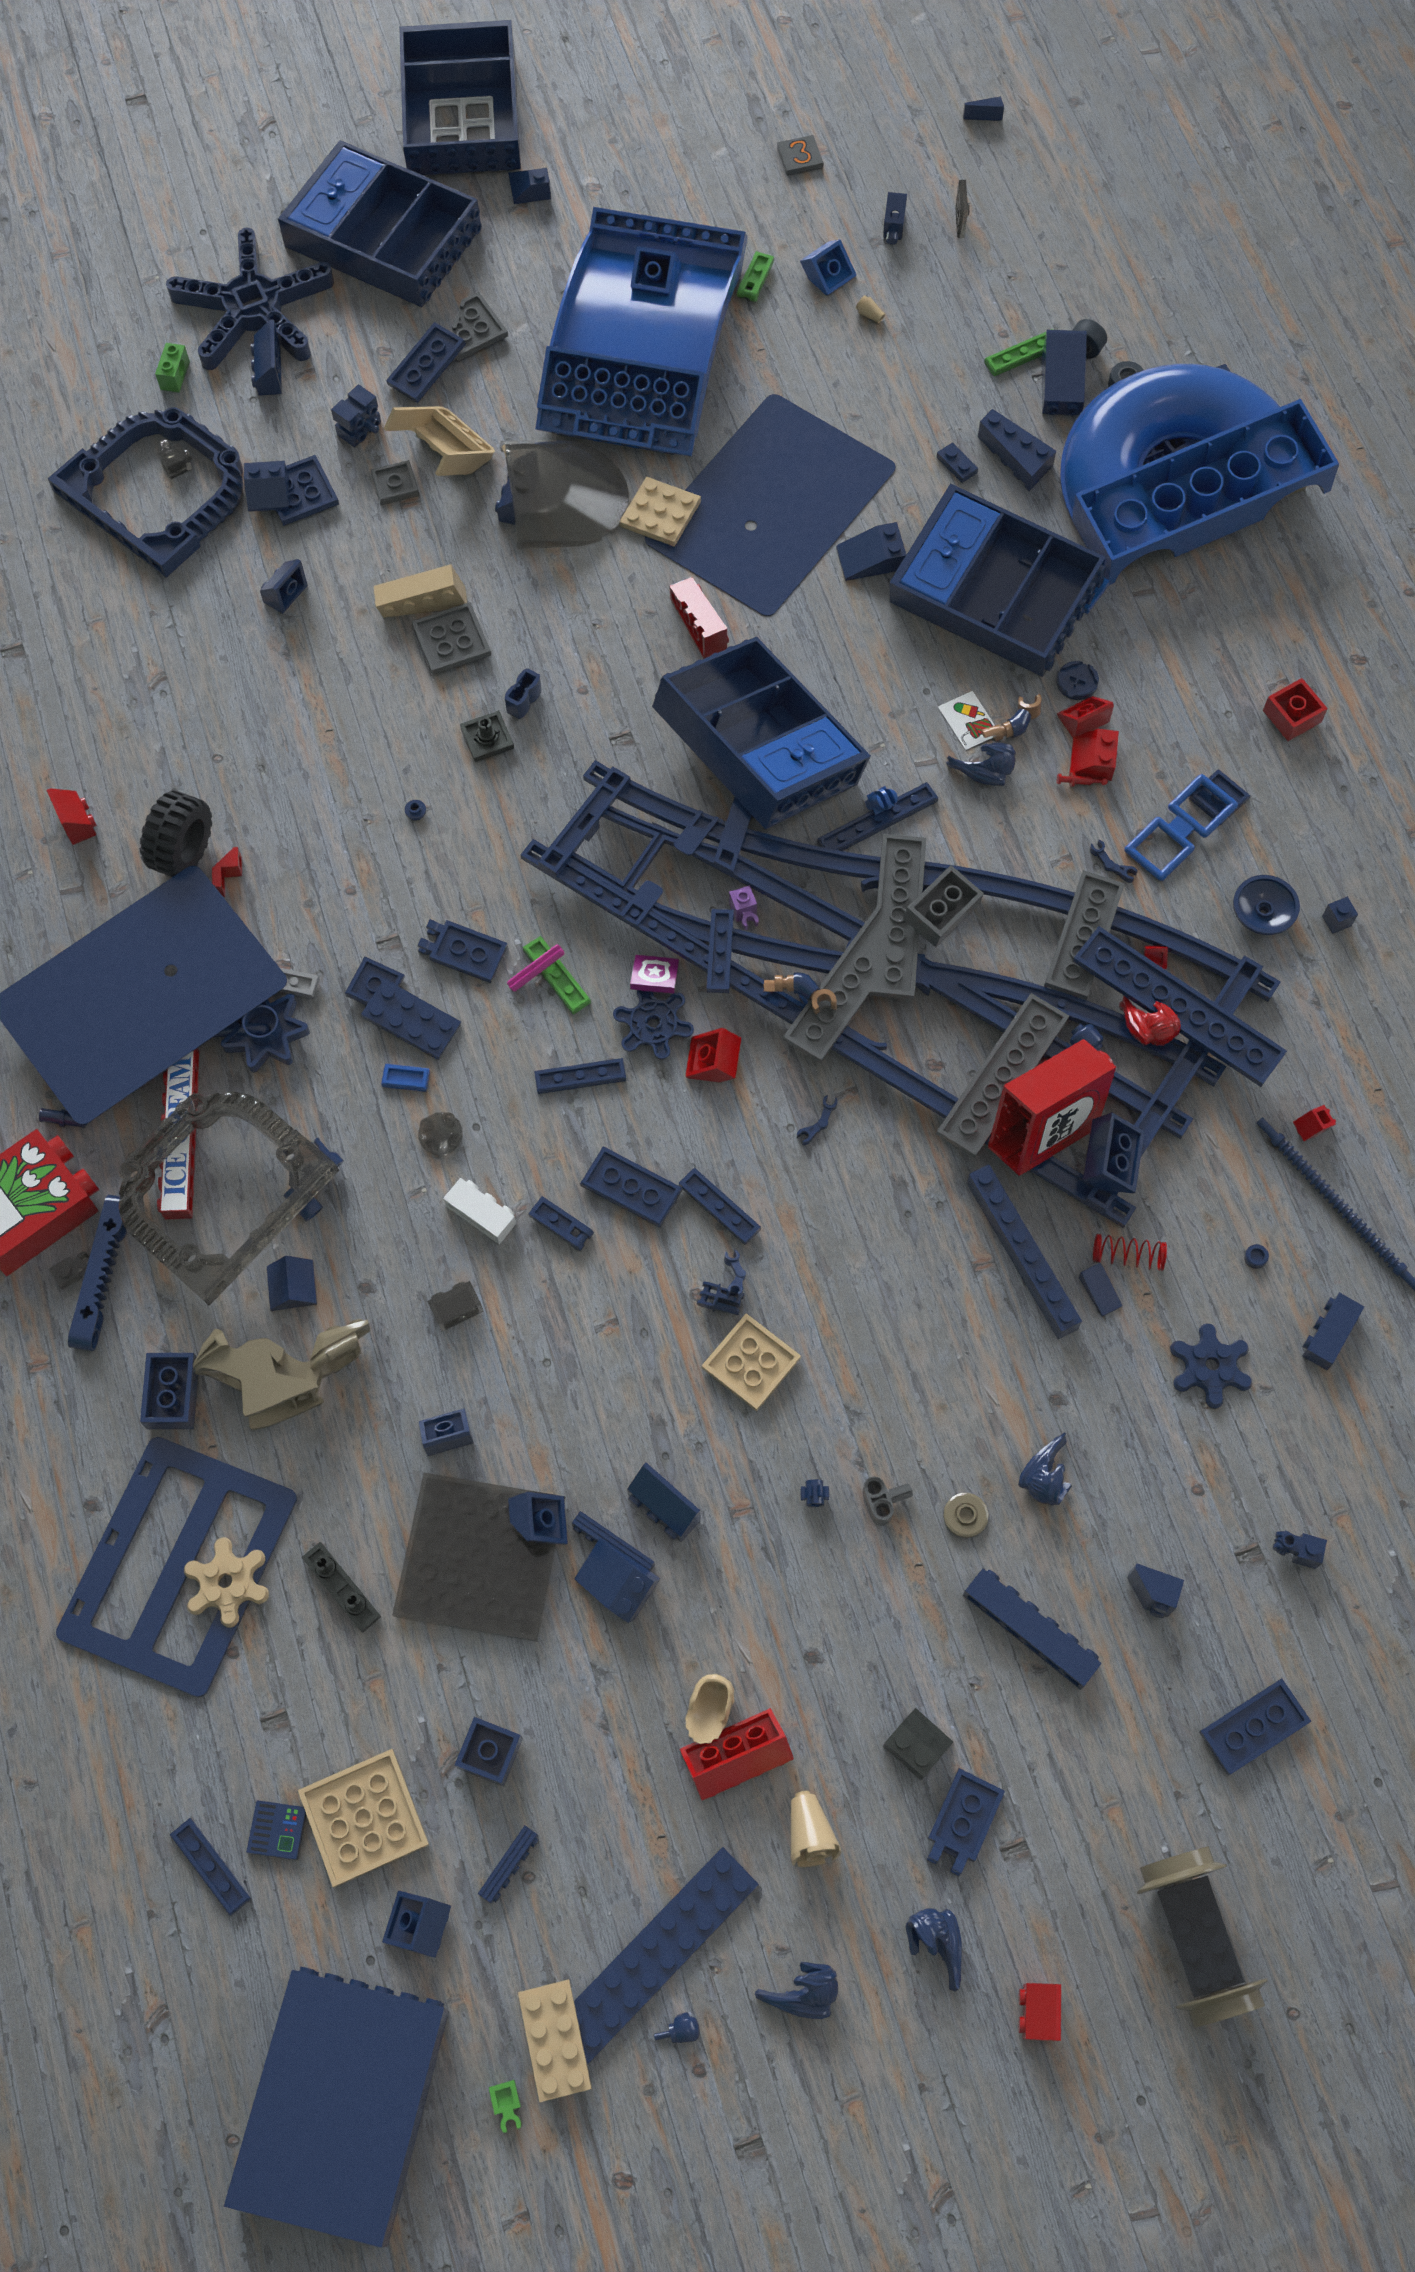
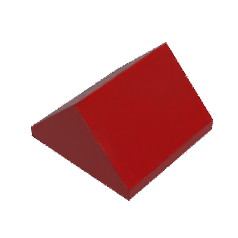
[1057,696,1114,738]

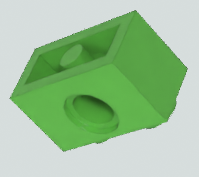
[155,343,190,393]

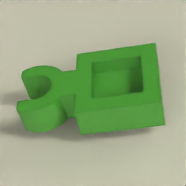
[489,2080,522,2133]

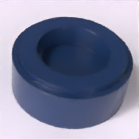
[1244,1244,1269,1269]

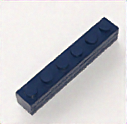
[572,1511,655,1571]

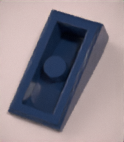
[963,96,1004,121]
[1078,1263,1123,1317]

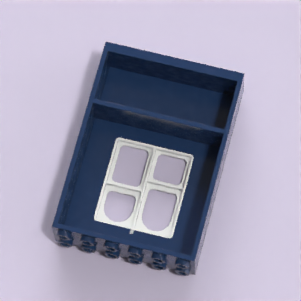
[399,20,521,175]

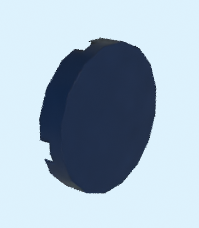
[1056,661,1099,700]

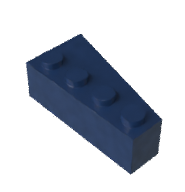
[978,409,1056,491]

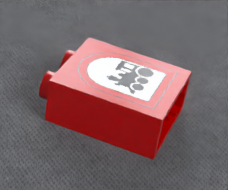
[988,1039,1116,1176]

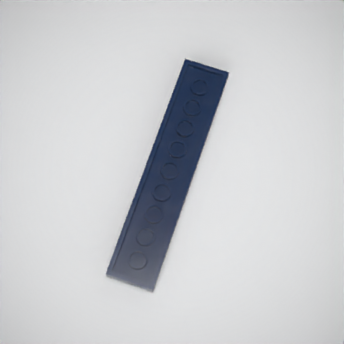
[1073,926,1287,1087]
[574,1847,759,2065]

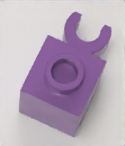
[729,885,759,930]

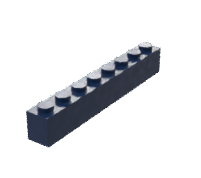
[966,1165,1082,1340]

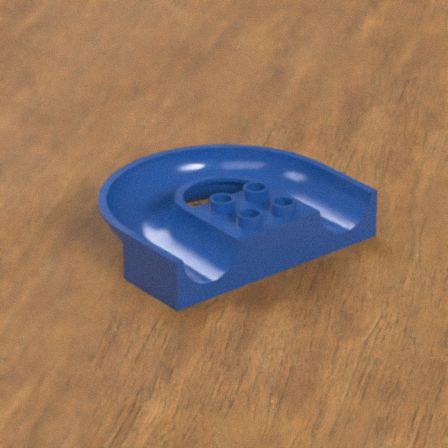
[1060,364,1339,585]

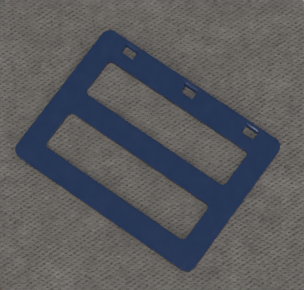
[56,1437,297,1697]

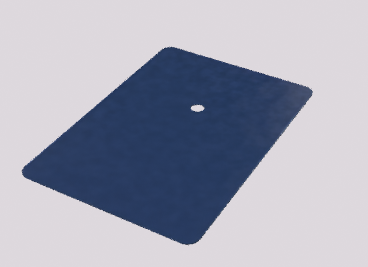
[645,394,896,616]
[0,866,287,1124]

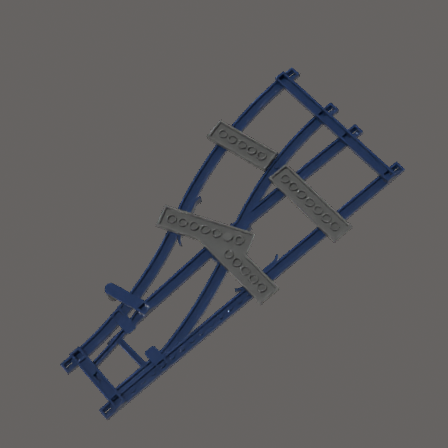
[521,760,1281,1228]

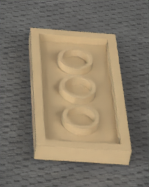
[518,1979,592,2102]

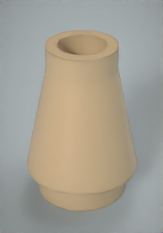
[856,295,885,324]

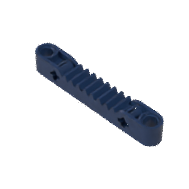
[68,1194,133,1351]

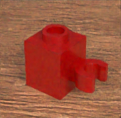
[1293,1105,1336,1141]

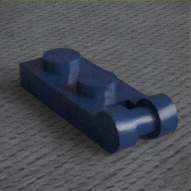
[528,1196,594,1251]

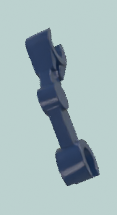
[1090,840,1137,883]
[797,1095,838,1145]
[724,1250,746,1301]

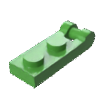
[737,251,774,302]

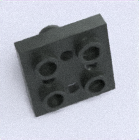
[460,710,514,762]

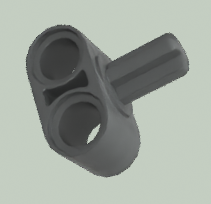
[862,1476,913,1526]

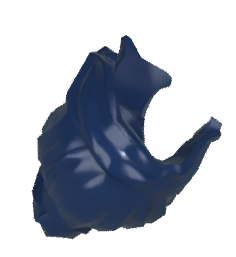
[946,742,1016,786]
[1018,1432,1072,1506]
[905,1908,962,1992]
[755,1962,838,2019]

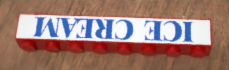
[157,1048,200,1220]

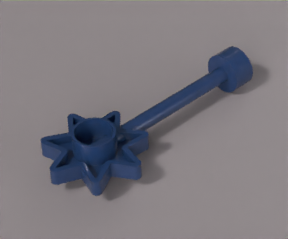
[214,994,310,1073]

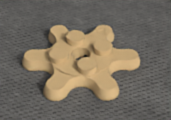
[184,1537,269,1628]

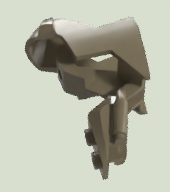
[193,1319,371,1430]

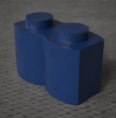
[505,668,542,719]

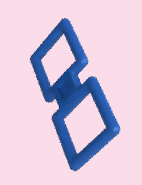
[1124,774,1238,881]

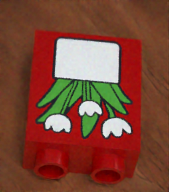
[0,1129,99,1277]

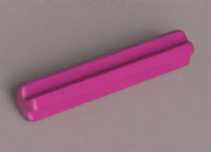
[507,944,565,992]

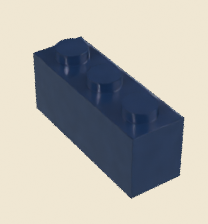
[1302,1292,1365,1370]

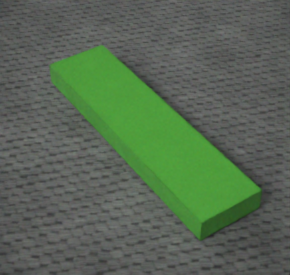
[984,329,1053,377]
[523,936,591,1015]

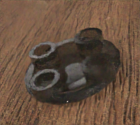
[418,1112,463,1155]

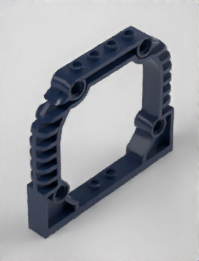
[48,407,244,578]

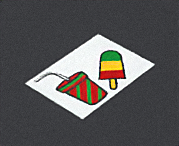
[938,691,995,750]

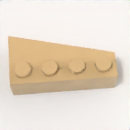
[374,564,467,618]

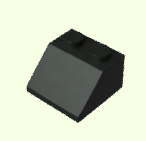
[883,1708,953,1780]

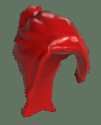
[1119,996,1181,1046]

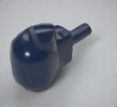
[654,2012,700,2043]

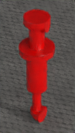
[1056,772,1108,787]

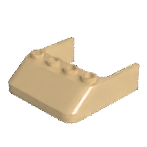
[384,406,495,476]

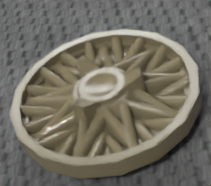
[943,1493,989,1538]

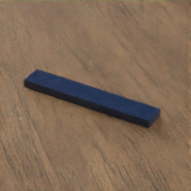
[817,782,938,851]

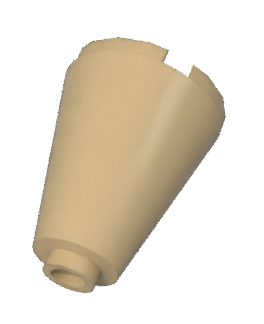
[791,1791,842,1867]

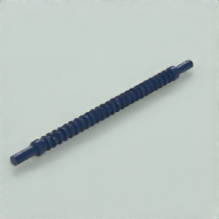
[1256,1117,1415,1291]

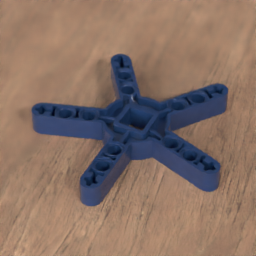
[166,227,334,370]

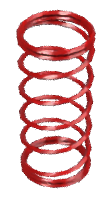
[1093,1233,1167,1271]

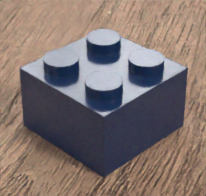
[455,1717,523,1787]

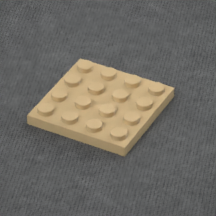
[298,1749,429,1888]

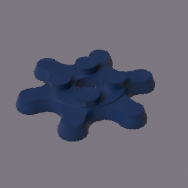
[613,990,694,1060]
[1170,1323,1252,1409]

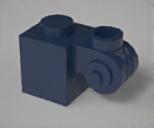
[1273,1530,1327,1569]

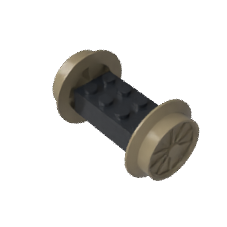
[1137,1846,1268,2028]

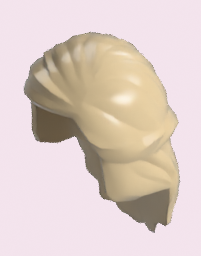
[685,1674,735,1744]

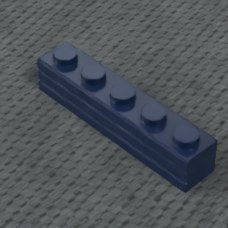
[478,1825,539,1904]

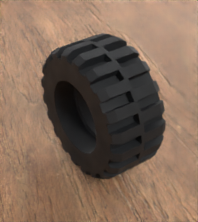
[139,790,212,877]

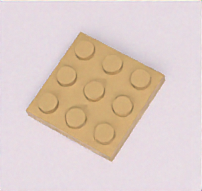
[619,477,701,547]
[702,1313,801,1412]

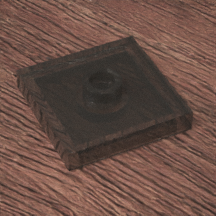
[955,180,970,238]

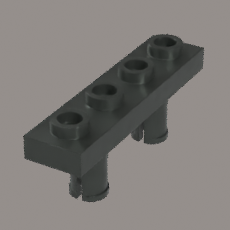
[301,1542,381,1633]

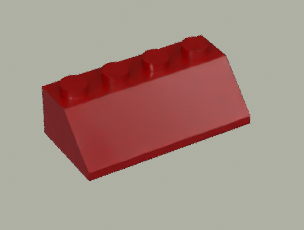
[680,1708,794,1801]

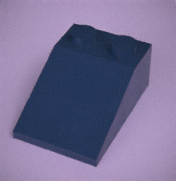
[836,522,907,581]
[574,1538,661,1623]

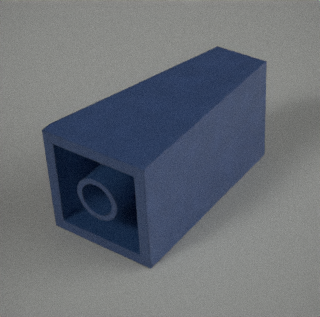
[1042,330,1087,416]

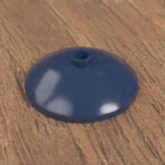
[1233,875,1300,935]

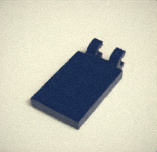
[418,919,508,983]
[927,1768,1005,1877]

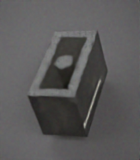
[427,1281,484,1332]

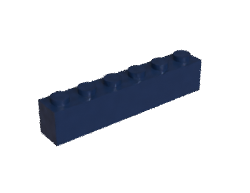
[963,1568,1102,1690]

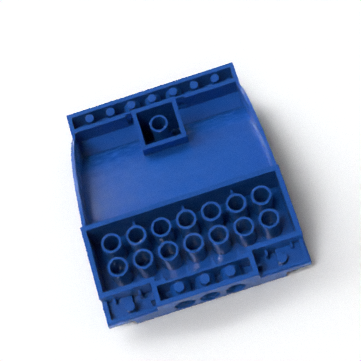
[535,207,748,457]

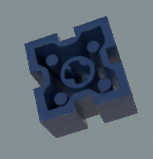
[331,384,381,448]

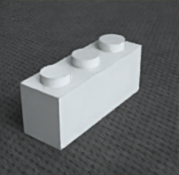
[443,1178,516,1245]

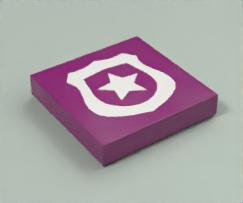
[630,955,679,993]

